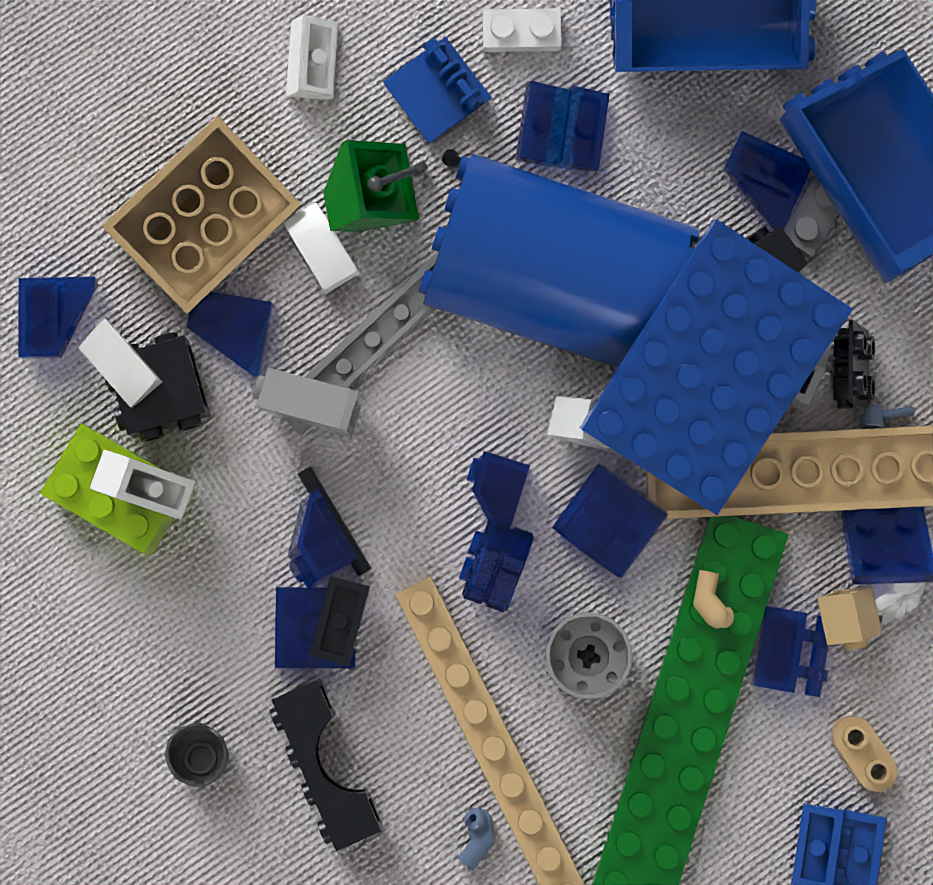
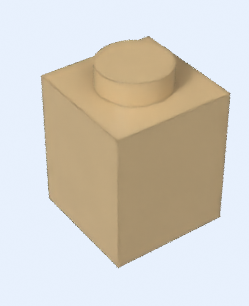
[817,586,882,650]

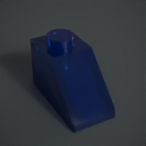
[467,451,530,543]
[288,489,358,589]

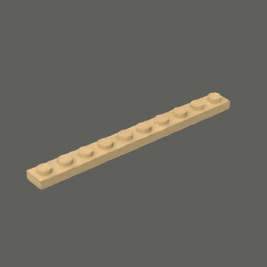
[395,576,585,885]

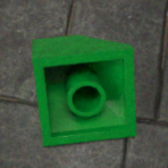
[323,140,419,232]

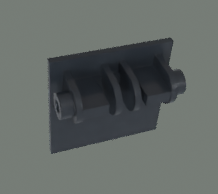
[833,320,876,409]

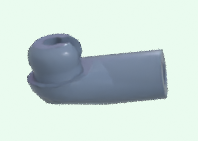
[458,808,496,870]

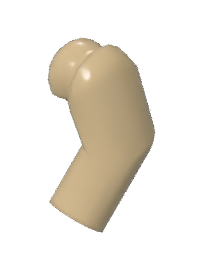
[694,570,734,629]

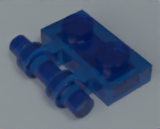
[752,606,833,697]

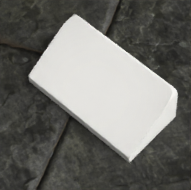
[286,14,338,100]
[78,318,162,408]

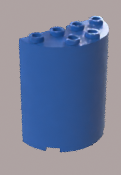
[610,0,816,72]
[780,49,933,284]

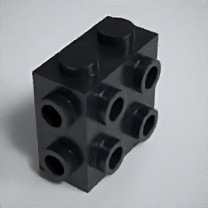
[105,332,211,442]

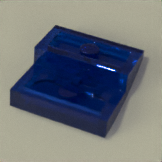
[515,81,610,172]
[552,464,669,578]

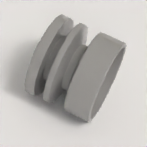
[546,612,632,699]

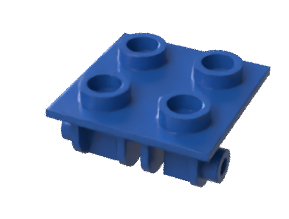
[383,36,492,144]

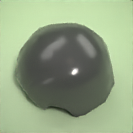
[165,723,229,787]

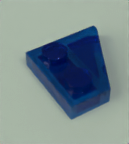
[187,292,273,378]

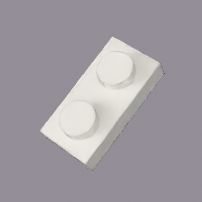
[483,8,561,52]

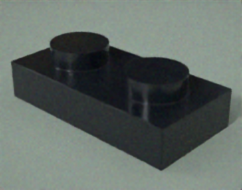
[309,576,371,666]

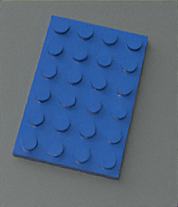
[579,219,853,515]

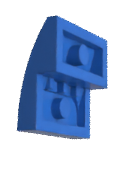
[791,803,888,885]

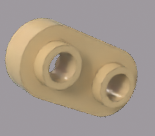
[831,716,897,792]

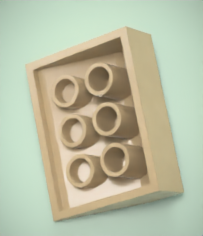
[101,116,301,314]

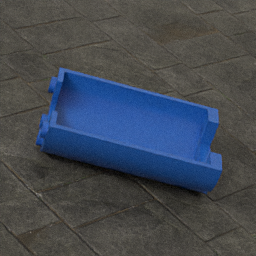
[418,153,699,368]

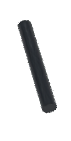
[297,466,372,577]

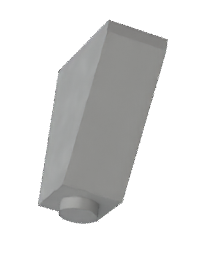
[253,368,363,437]

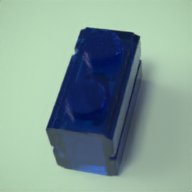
[459,519,534,612]

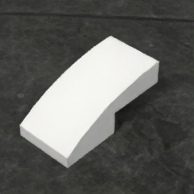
[283,203,359,294]

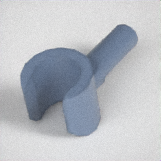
[860,404,914,429]

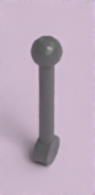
[368,161,428,192]

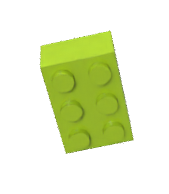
[39,424,174,555]

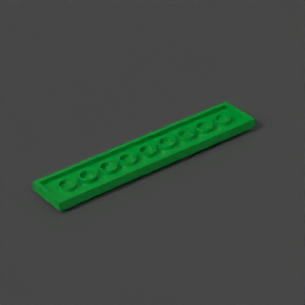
[591,516,789,885]

